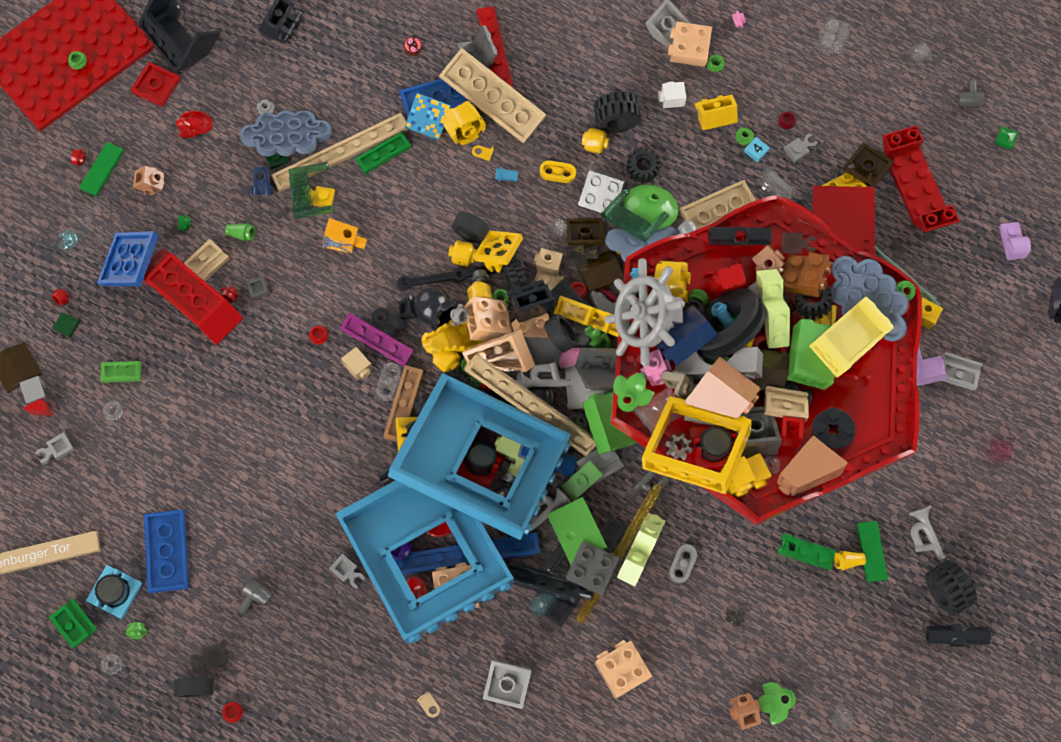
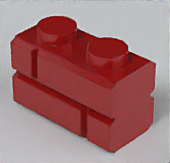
[708,264,746,296]

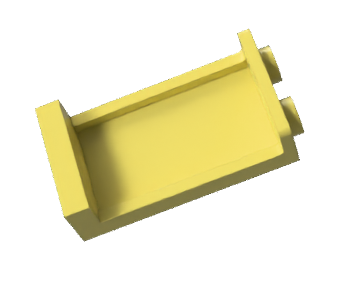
[809,297,894,377]

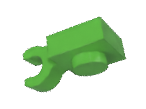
[585,325,612,348]

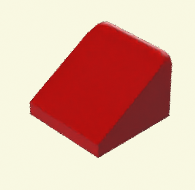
[24,399,53,416]

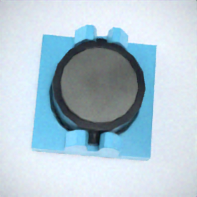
[86,565,143,620]

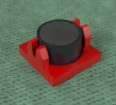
[688,425,737,469]
[456,442,505,489]

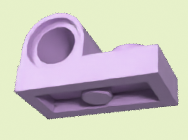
[999,222,1031,260]

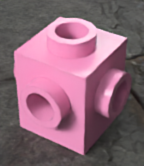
[640,349,672,386]

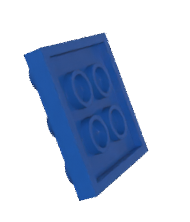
[97,231,159,286]

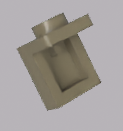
[660,370,693,400]

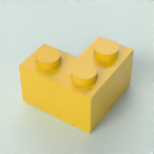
[720,453,771,498]

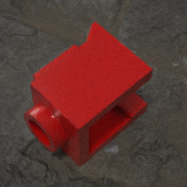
[778,416,804,448]

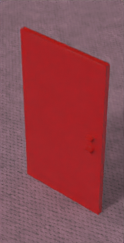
[813,186,875,255]

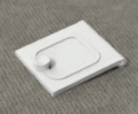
[565,366,608,410]

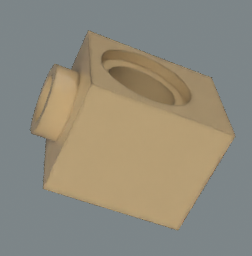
[341,347,372,381]

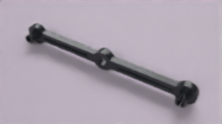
[397,259,522,291]

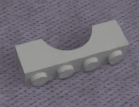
[675,347,763,383]

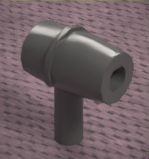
[958,80,986,108]
[238,579,273,614]

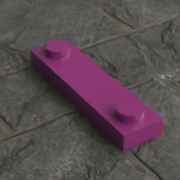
[340,313,415,366]

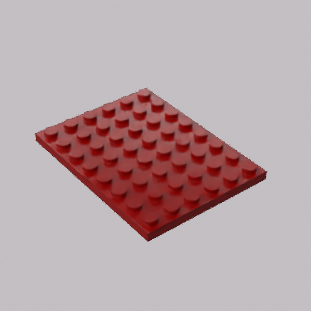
[0,0,155,132]

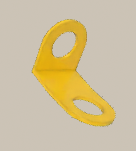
[472,145,494,161]

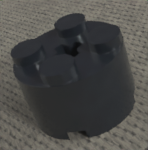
[811,407,856,456]

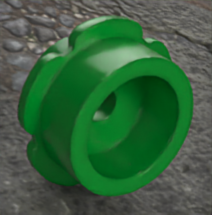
[178,214,190,232]

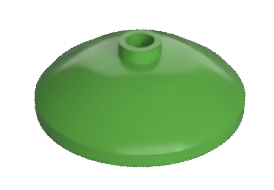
[624,184,679,230]

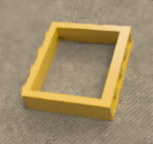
[642,396,751,494]

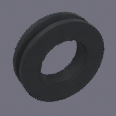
[697,289,766,360]

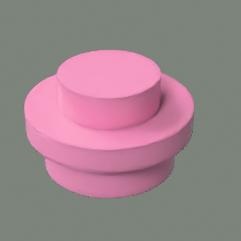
[732,11,746,28]

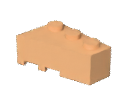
[463,330,535,372]

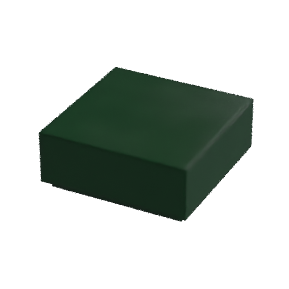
[52,312,80,338]

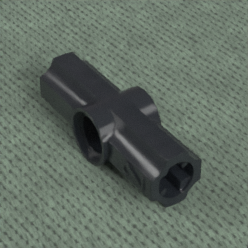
[708,227,772,246]
[926,624,991,647]

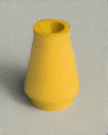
[834,551,866,571]

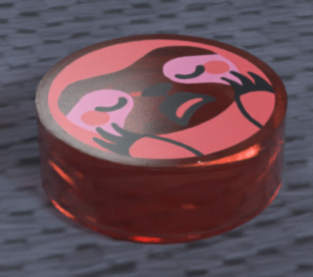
[404,37,422,56]

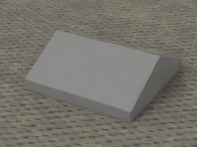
[645,0,691,48]
[483,660,532,709]

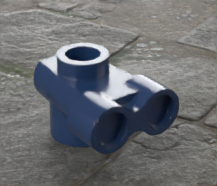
[251,167,273,195]

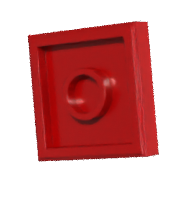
[130,62,181,108]

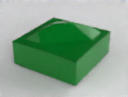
[994,126,1019,150]

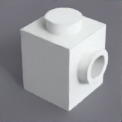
[658,82,686,108]

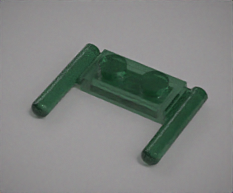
[288,162,334,219]
[601,189,669,242]

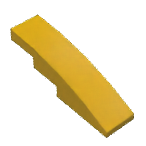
[554,296,618,337]

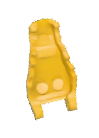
[421,320,486,354]

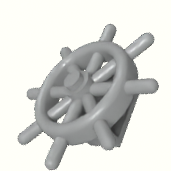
[605,258,685,366]

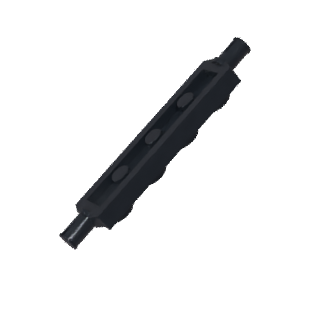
[505,561,594,603]

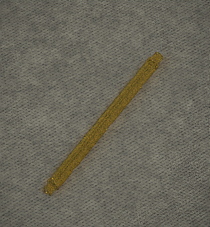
[575,483,662,625]

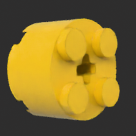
[443,101,486,145]
[655,261,691,303]

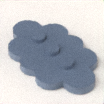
[240,110,332,156]
[605,220,679,262]
[830,256,909,342]

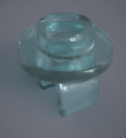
[58,229,77,249]

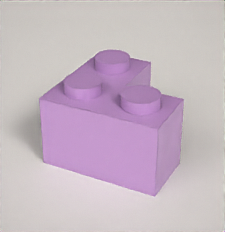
[917,347,947,386]

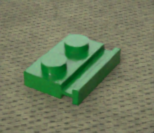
[49,598,98,649]

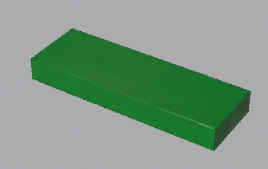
[355,132,411,175]
[79,142,124,197]
[856,521,888,583]

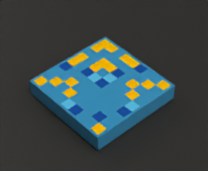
[405,93,451,140]

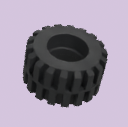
[593,91,641,133]
[925,560,977,616]

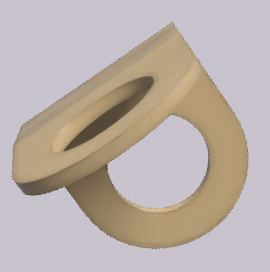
[417,692,440,718]

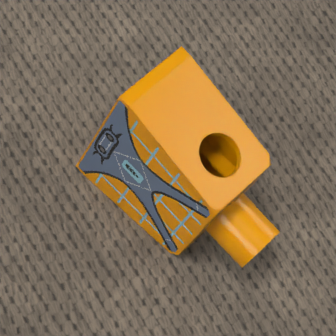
[323,218,367,253]

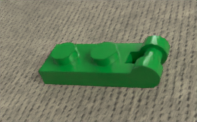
[777,534,836,570]

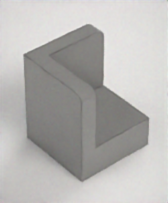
[20,376,46,405]

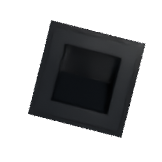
[398,295,417,320]

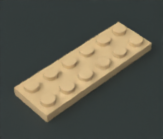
[439,48,546,144]

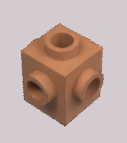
[133,166,165,195]
[752,245,785,274]
[729,693,761,730]

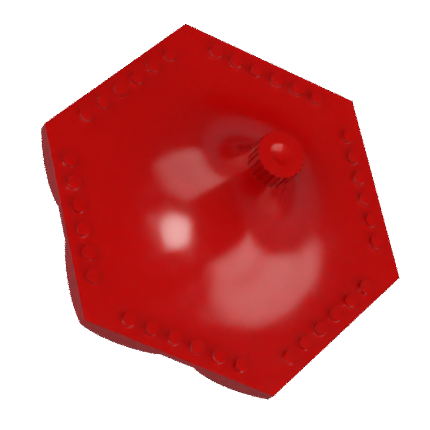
[610,195,922,525]

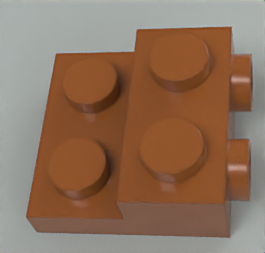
[781,252,833,298]

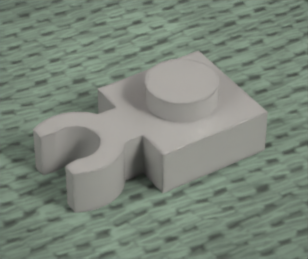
[783,134,818,163]
[35,432,75,465]
[329,554,366,589]

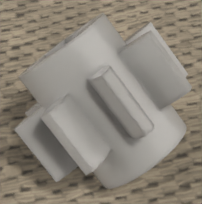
[666,434,693,460]

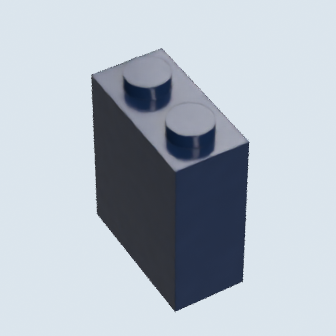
[656,305,718,366]

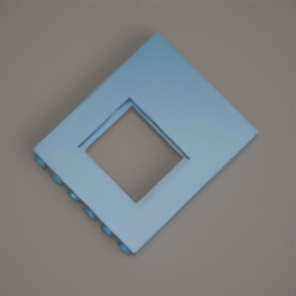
[388,373,571,540]
[335,479,514,644]

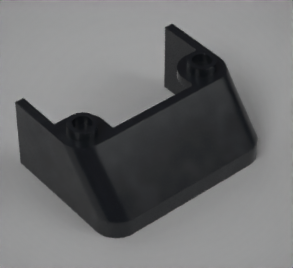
[139,0,220,71]

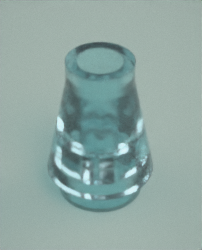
[528,593,556,617]

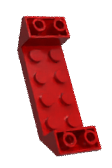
[882,125,960,233]
[143,249,244,345]

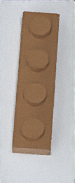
[383,365,423,442]

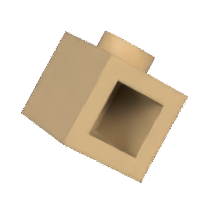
[533,248,563,276]

